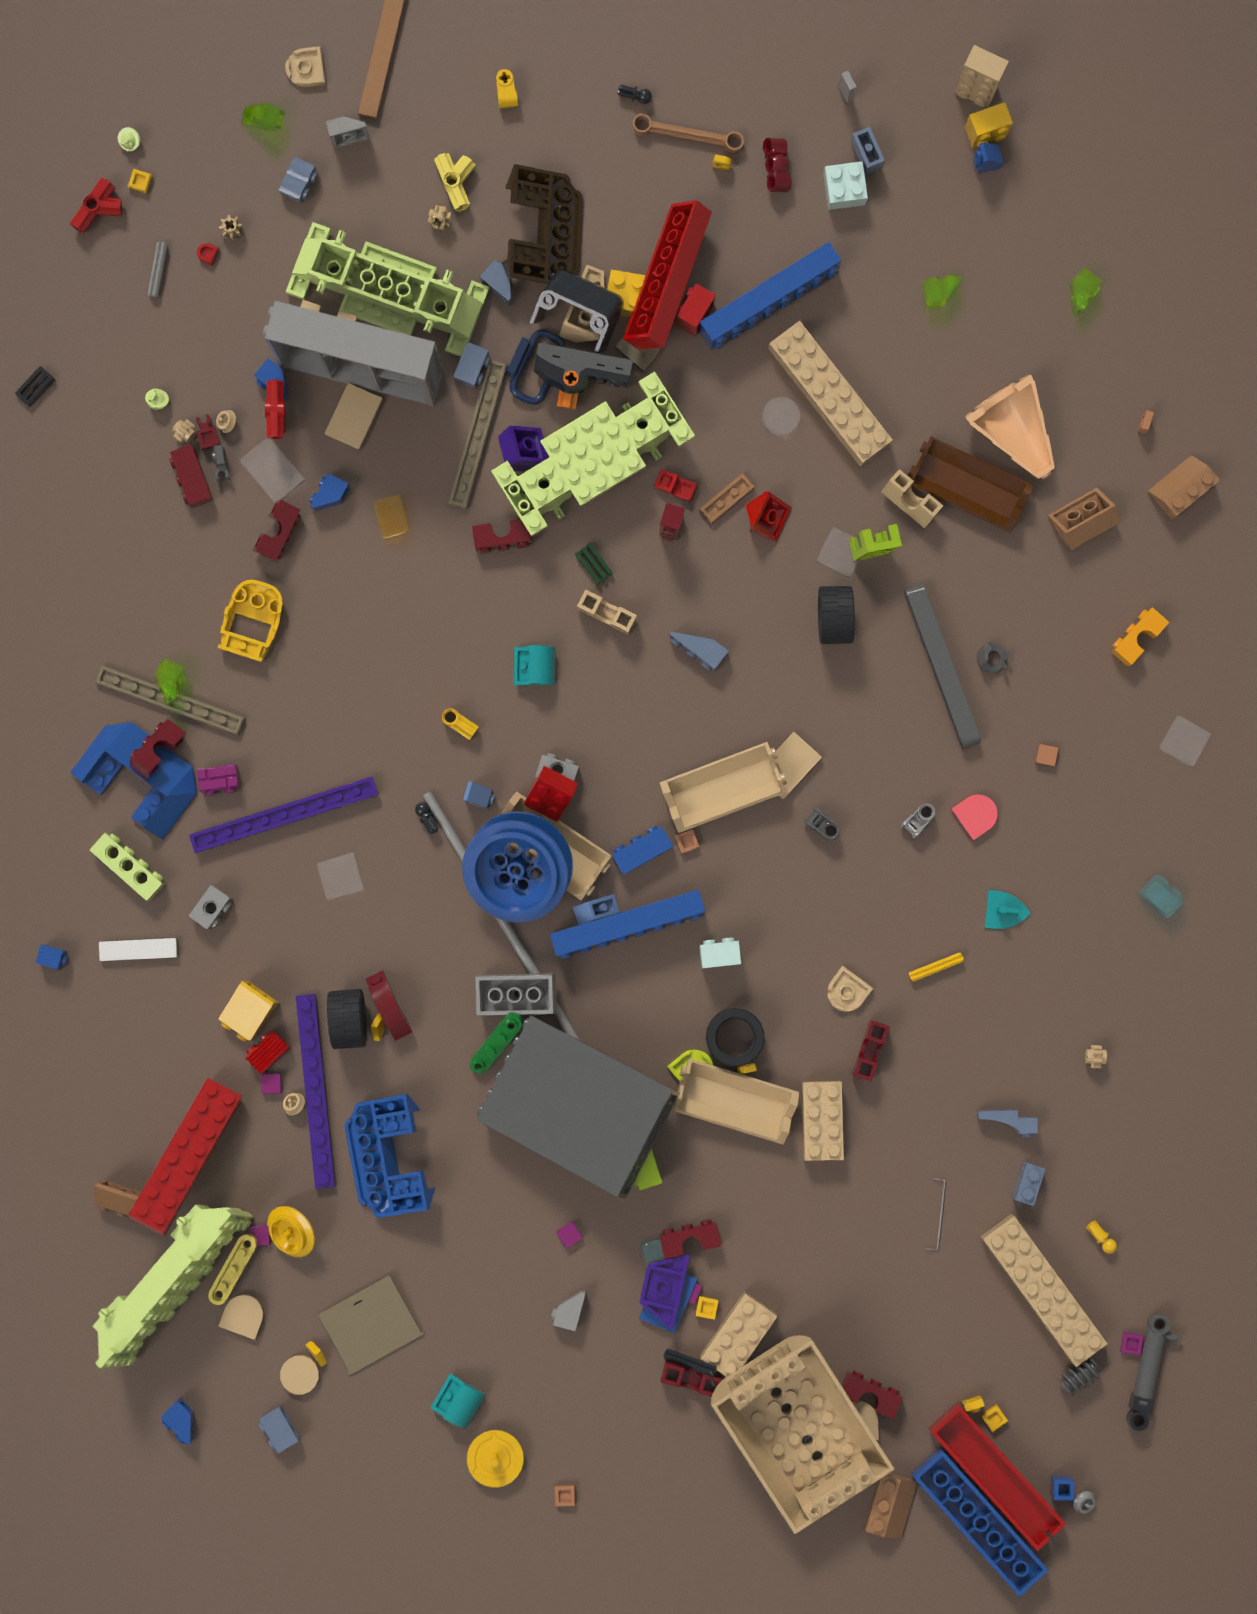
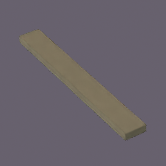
[448,360,508,510]
[95,665,245,736]

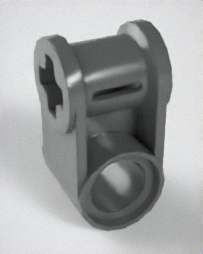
[803,807,840,841]

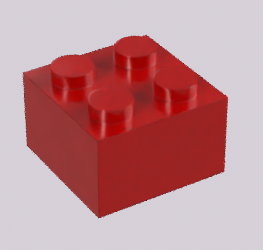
[675,284,716,337]
[523,766,578,822]

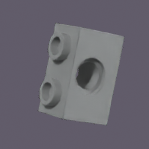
[535,753,579,781]
[189,885,233,930]

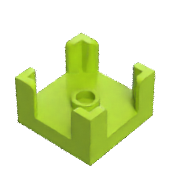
[848,524,902,561]

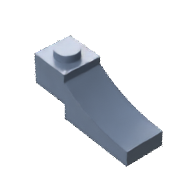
[976,1110,1038,1137]

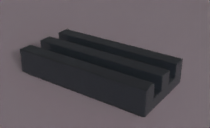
[15,366,56,407]

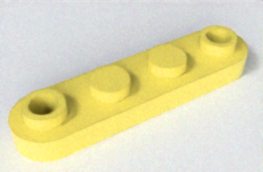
[208,1234,258,1305]

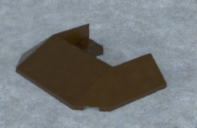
[502,164,583,284]

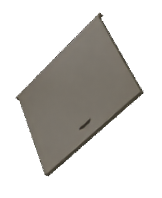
[318,1275,424,1376]

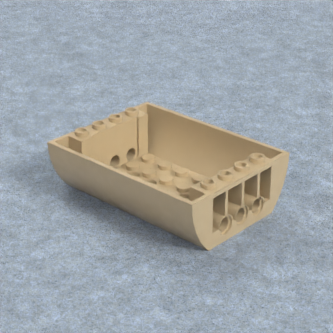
[711,1336,895,1534]

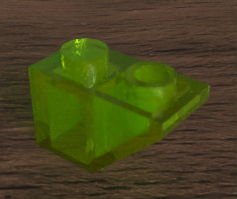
[241,103,285,131]
[1069,267,1102,314]
[922,274,962,309]
[155,658,186,706]

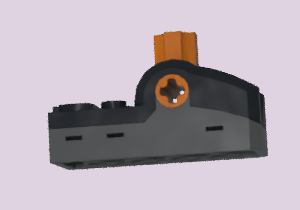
[534,343,633,410]

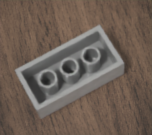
[475,973,557,1016]

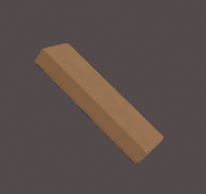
[699,473,755,525]

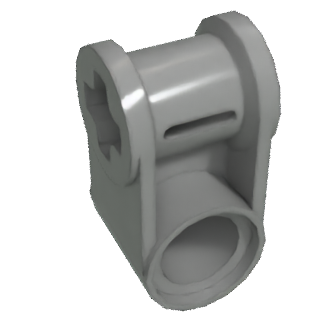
[900,803,935,839]

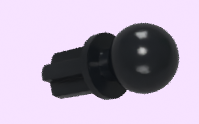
[618,85,652,104]
[415,802,439,834]

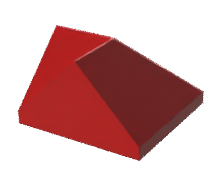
[746,491,792,542]

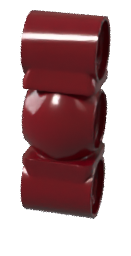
[763,137,792,193]

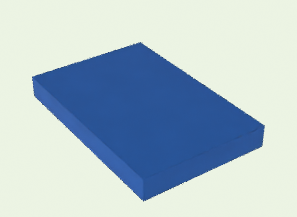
[639,1274,697,1333]

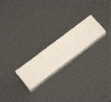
[99,938,178,961]

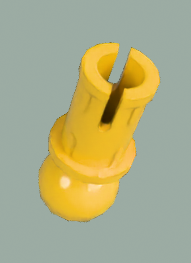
[1086,1220,1117,1254]

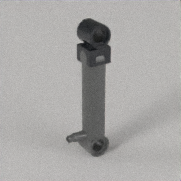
[1126,1313,1182,1431]

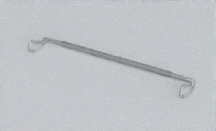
[926,1178,945,1250]

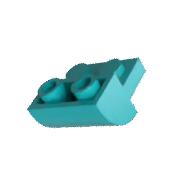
[514,645,555,686]
[431,1374,486,1429]

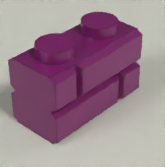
[197,764,240,796]

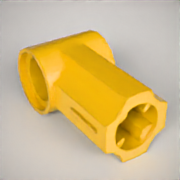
[442,708,479,741]

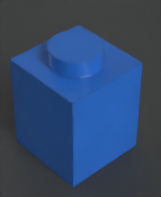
[35,945,68,970]
[1051,1476,1074,1500]

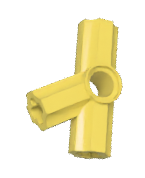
[434,153,476,212]

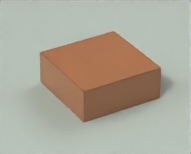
[1138,410,1154,434]
[1035,744,1058,767]
[674,829,699,854]
[555,1484,575,1507]

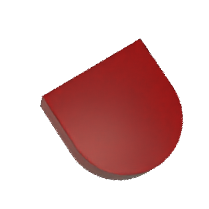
[197,243,220,266]

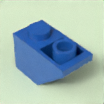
[973,143,1004,174]
[254,358,288,403]
[310,473,350,511]
[160,1397,194,1445]

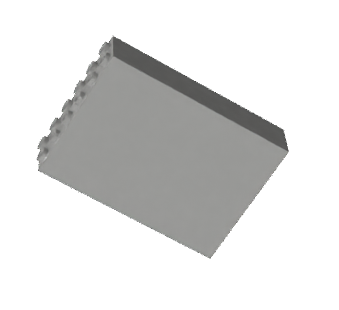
[263,301,444,406]

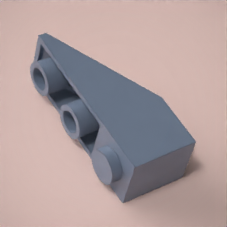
[669,632,729,671]

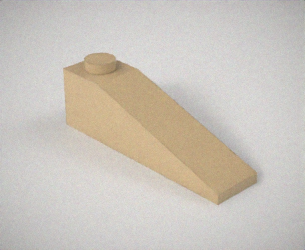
[559,265,604,343]

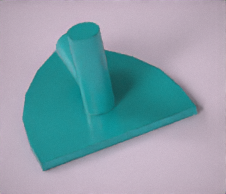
[985,890,1031,929]

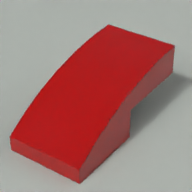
[654,469,698,503]

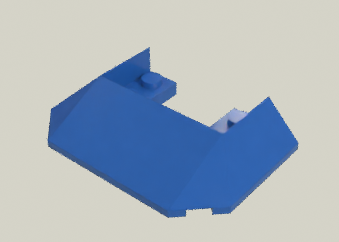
[70,722,197,840]
[344,1094,435,1218]

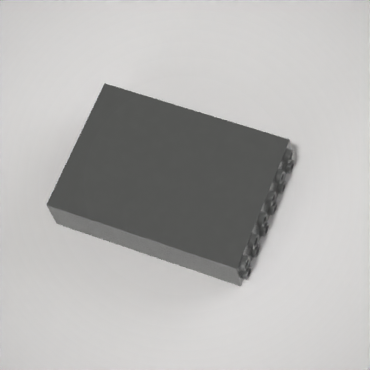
[476,1015,680,1198]

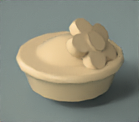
[216,410,237,433]
[283,1093,305,1116]

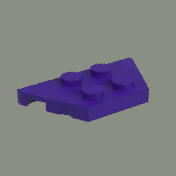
[639,1254,690,1329]

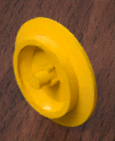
[267,1206,315,1257]
[467,1430,524,1487]

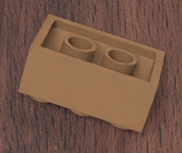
[1147,455,1220,520]
[1048,488,1121,550]
[93,1180,141,1218]
[863,1473,917,1539]

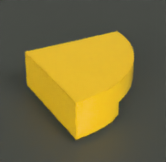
[370,1013,385,1041]
[306,1341,327,1367]

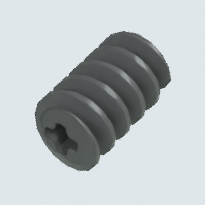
[1058,1357,1101,1397]

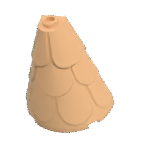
[965,375,1055,479]

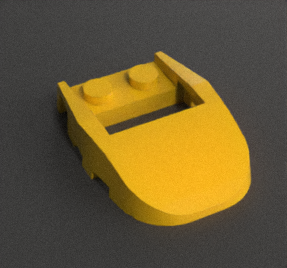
[218,580,282,663]

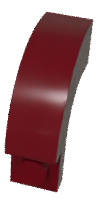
[366,970,412,1041]

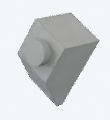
[551,1290,586,1331]

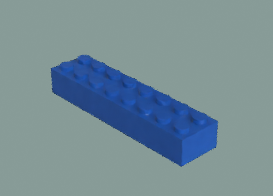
[699,242,841,350]
[550,890,705,959]
[911,1447,1049,1597]

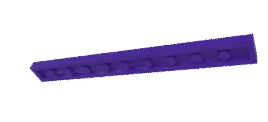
[189,777,379,853]
[295,994,335,1189]

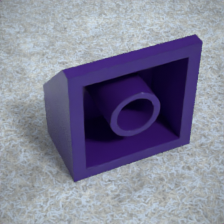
[498,426,548,471]

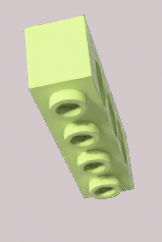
[90,833,165,901]

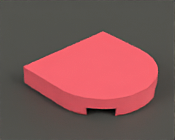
[951,795,998,840]

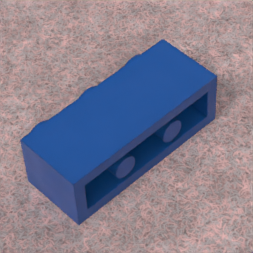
[612,825,673,876]

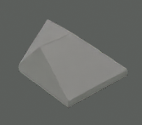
[326,116,370,149]

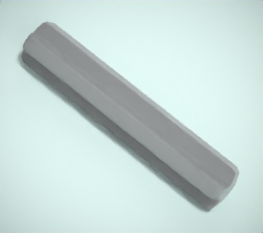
[148,242,168,298]

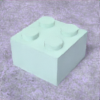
[823,161,868,210]
[699,937,741,968]

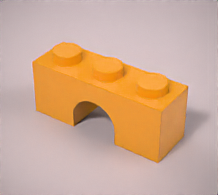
[1111,607,1169,667]

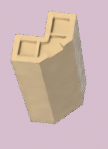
[659,742,787,833]
[501,791,612,901]
[673,1058,799,1145]

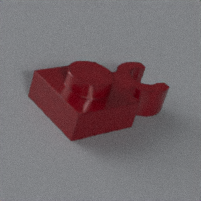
[196,414,220,451]

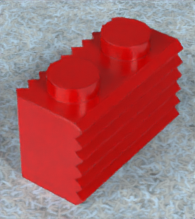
[245,1031,291,1075]

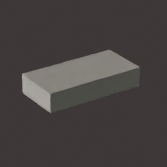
[838,71,857,103]

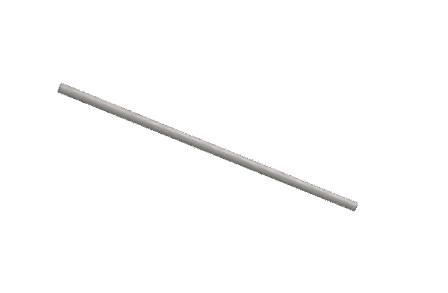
[423,791,580,1040]

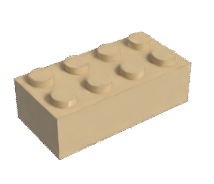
[955,45,1009,108]
[801,1081,844,1161]
[700,1291,777,1377]

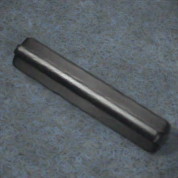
[663,1349,717,1377]

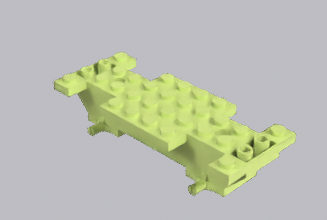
[286,222,490,358]
[491,372,695,537]
[93,1205,253,1369]

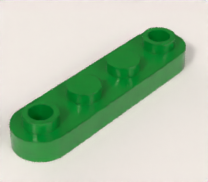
[469,1012,523,1074]

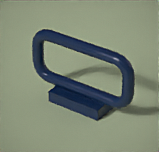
[505,329,566,405]

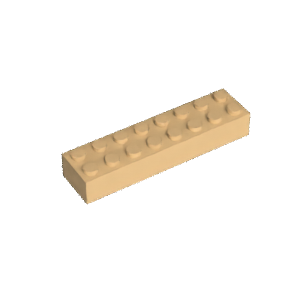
[768,321,893,467]
[980,1214,1107,1367]

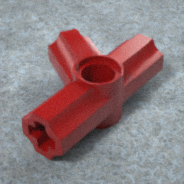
[69,178,122,234]
[265,380,286,440]

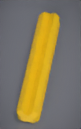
[909,953,964,982]

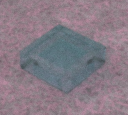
[641,1239,664,1263]

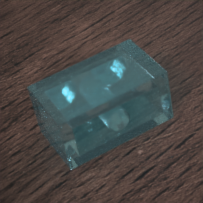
[1137,875,1185,918]

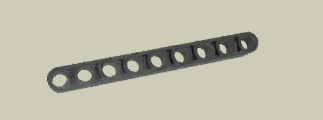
[904,584,981,749]

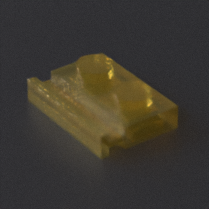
[373,494,410,539]

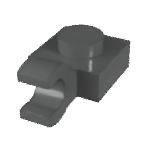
[212,445,230,481]

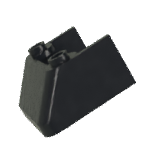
[530,270,624,354]

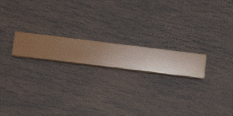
[358,0,405,119]

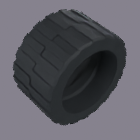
[818,586,855,644]
[327,989,367,1049]
[706,1008,765,1067]

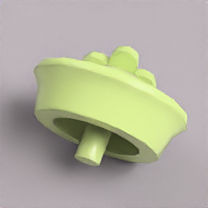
[118,127,140,151]
[145,389,169,410]

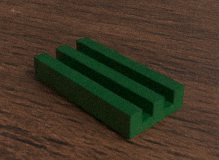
[575,543,613,585]

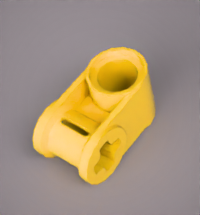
[496,69,518,109]

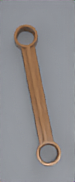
[633,114,744,153]

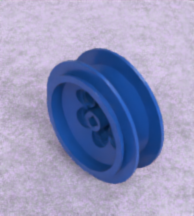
[462,812,573,922]

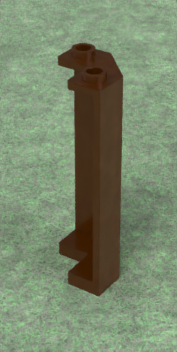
[908,436,1034,533]

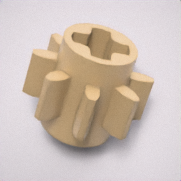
[428,205,452,230]
[219,215,243,240]
[172,419,196,443]
[1085,1045,1107,1068]

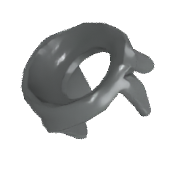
[977,642,1010,673]

